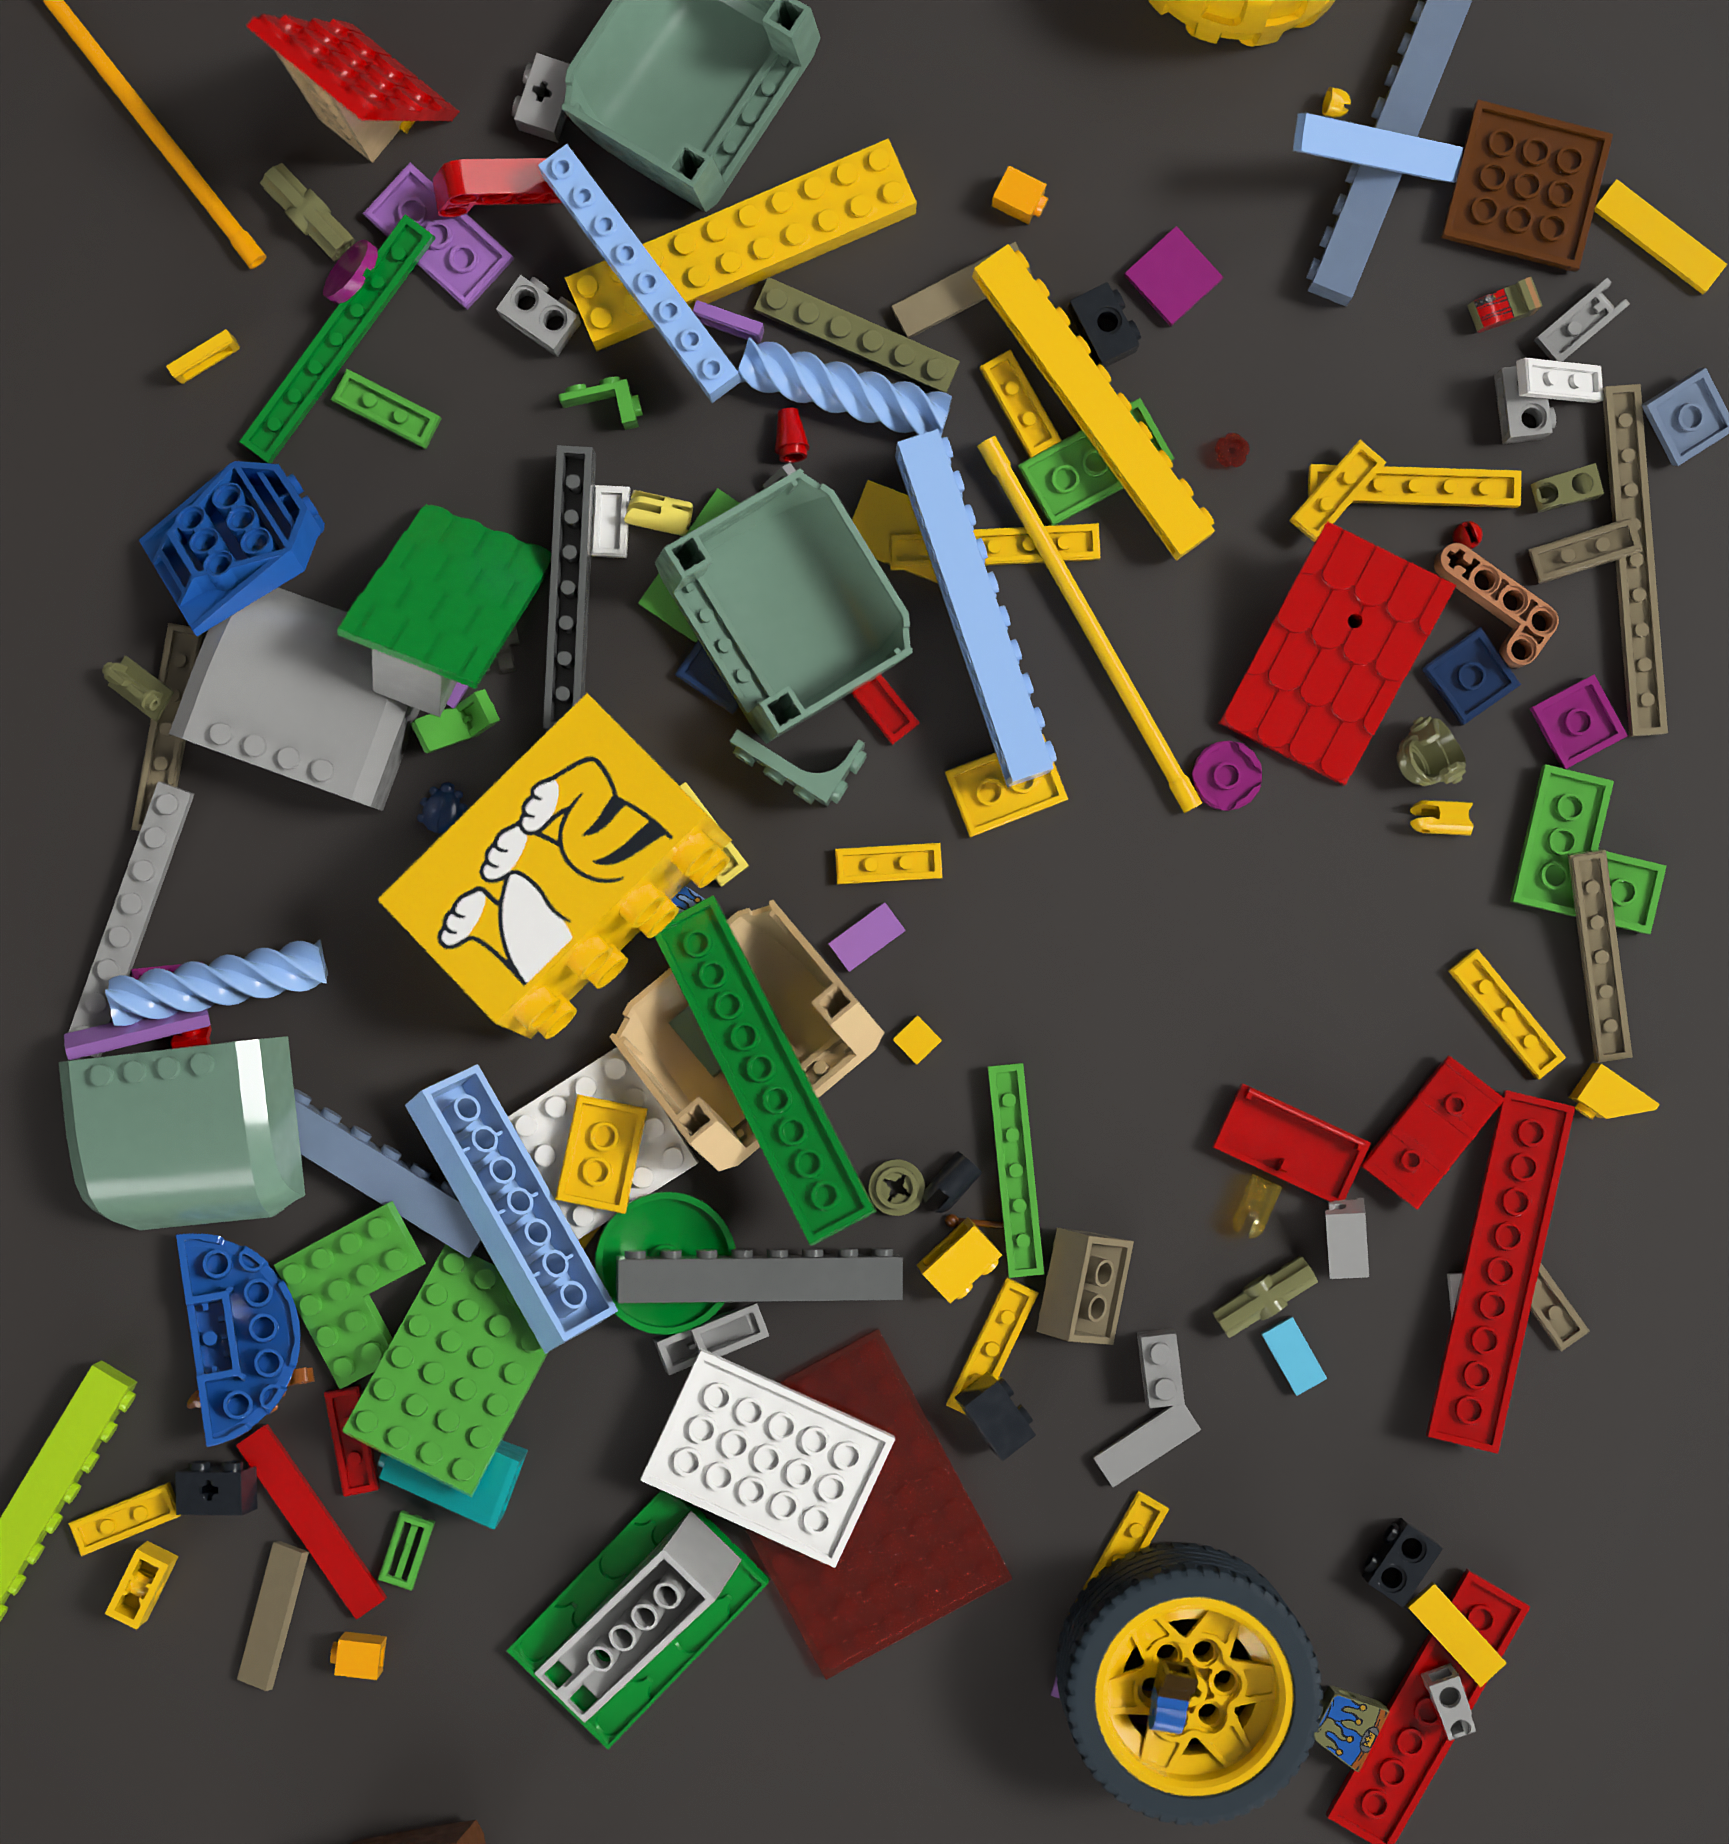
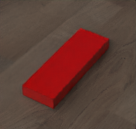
[324,1384,380,1497]

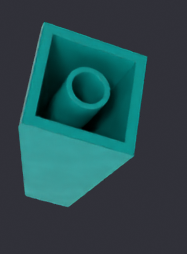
[378,1440,528,1530]

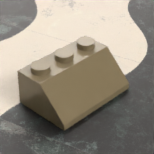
[1036,1227,1134,1345]

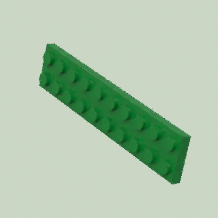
[654,895,876,1246]

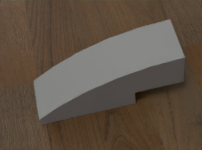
[653,1303,769,1375]

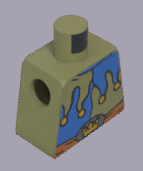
[1314,1685,1390,1772]

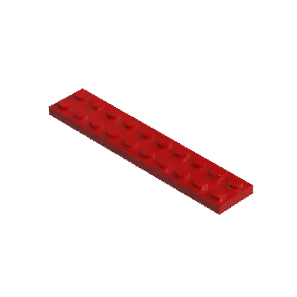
[1426,1090,1575,1454]

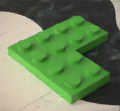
[1510,764,1666,934]
[274,1201,426,1389]

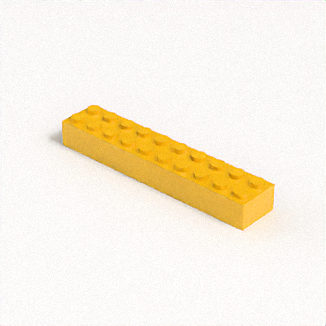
[565,138,917,351]

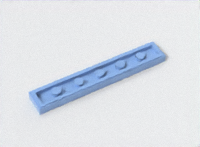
[1293,113,1464,183]

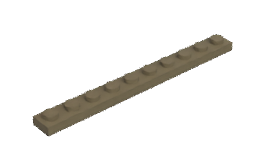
[1603,384,1668,737]

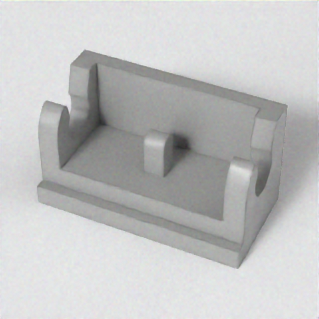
[1325,1198,1369,1279]

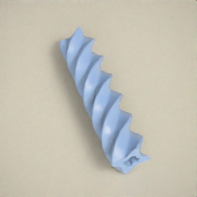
[738,336,952,436]
[105,939,328,1026]

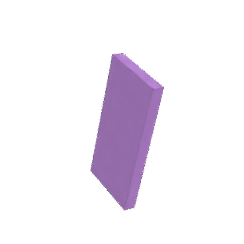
[363,163,514,310]

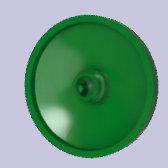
[594,1191,736,1335]

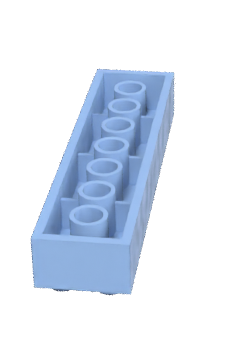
[405,1064,618,1353]

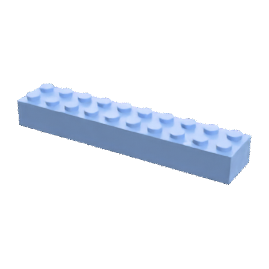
[895,429,1057,787]

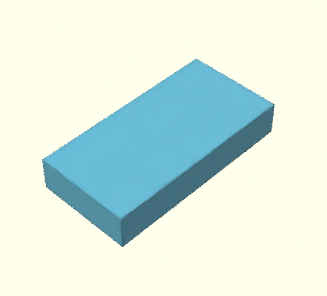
[1261,1316,1327,1396]

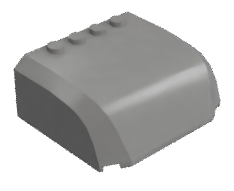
[169,587,420,811]

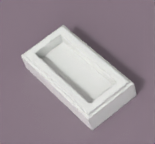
[591,485,631,558]

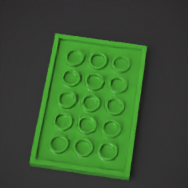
[342,1244,548,1497]

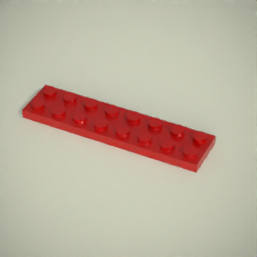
[1326,1568,1530,1844]

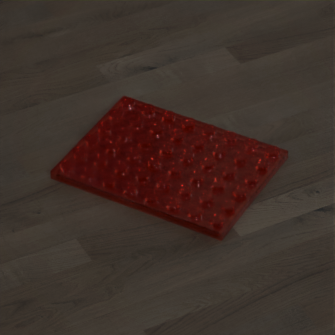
[744,1328,1013,1680]

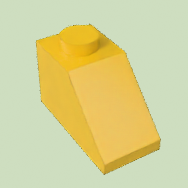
[1569,1063,1660,1120]

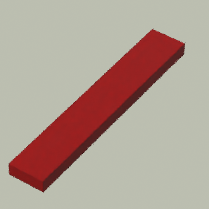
[236,1423,387,1620]

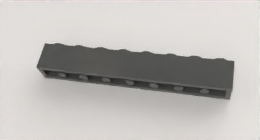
[543,445,596,732]
[616,1248,903,1303]

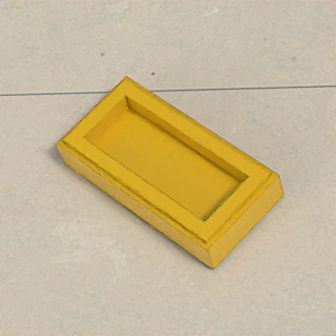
[166,329,240,384]

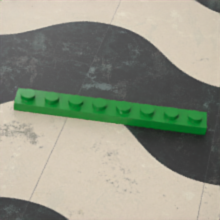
[239,214,435,464]

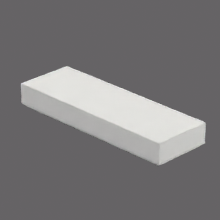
[1516,358,1604,403]

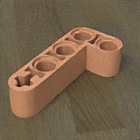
[1434,543,1559,669]

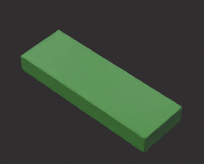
[331,369,442,449]

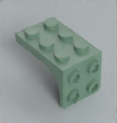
[730,729,867,807]

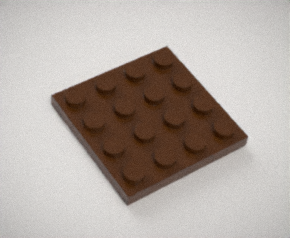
[1441,99,1613,272]

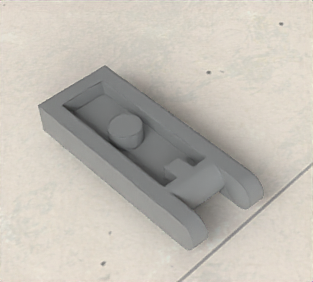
[1534,277,1630,362]

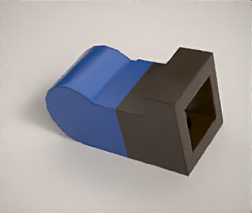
[1149,1659,1198,1734]

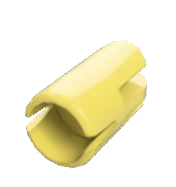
[624,490,693,536]

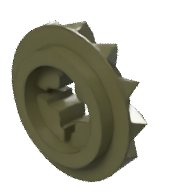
[869,1159,925,1216]

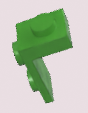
[558,376,643,430]
[411,689,500,753]

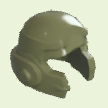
[1396,716,1466,786]

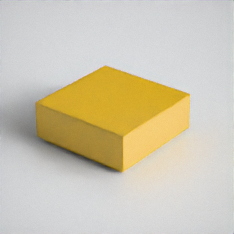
[892,1015,942,1065]

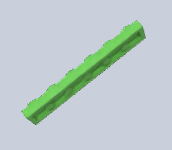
[987,1063,1044,1278]

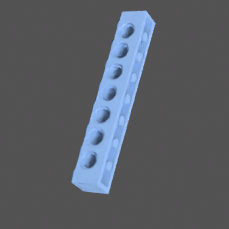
[538,144,740,403]

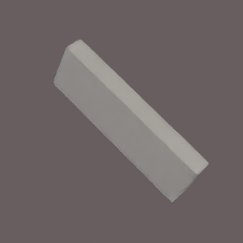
[1093,1404,1201,1487]

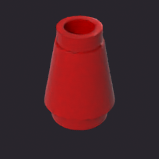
[775,408,810,463]

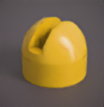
[1322,87,1351,118]

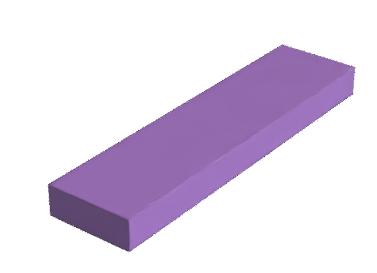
[64,1009,211,1060]

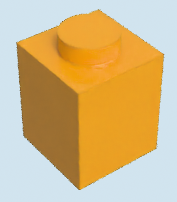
[992,166,1049,225]
[330,1631,387,1680]

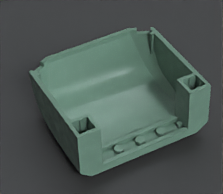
[562,0,821,212]
[655,469,913,744]
[58,1036,305,1230]

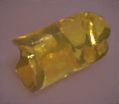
[1232,1174,1282,1239]

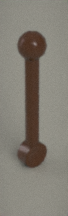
[944,1214,1004,1229]

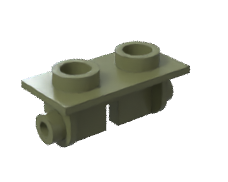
[102,656,174,722]

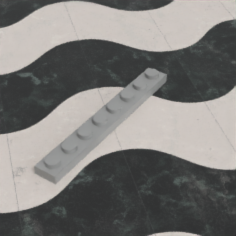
[64,781,194,1058]

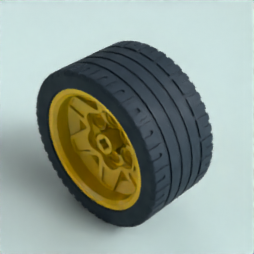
[1056,1542,1323,1826]

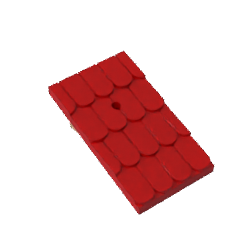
[246,13,460,163]
[1218,521,1456,786]

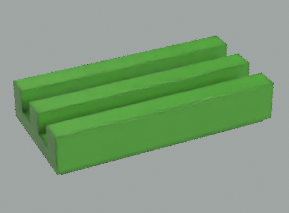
[378,1510,435,1591]

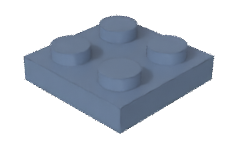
[1641,368,1729,466]

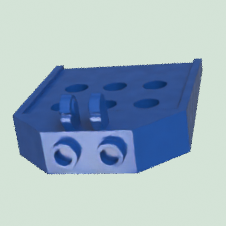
[139,461,325,636]

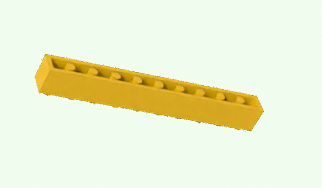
[972,244,1215,561]

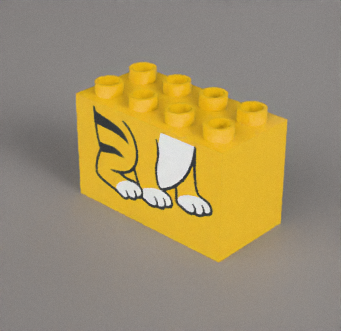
[378,693,732,1039]

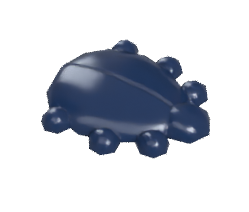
[416,782,467,833]

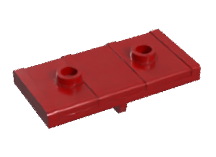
[1361,1055,1505,1210]
[1212,1083,1371,1202]

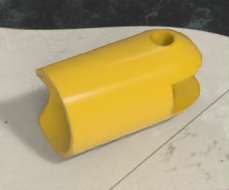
[1410,800,1473,836]

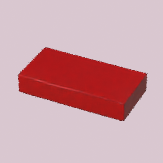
[851,675,920,746]

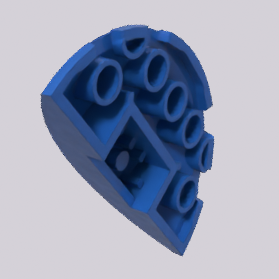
[176,1233,300,1447]

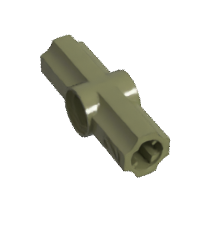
[260,163,356,261]
[1212,1255,1318,1338]

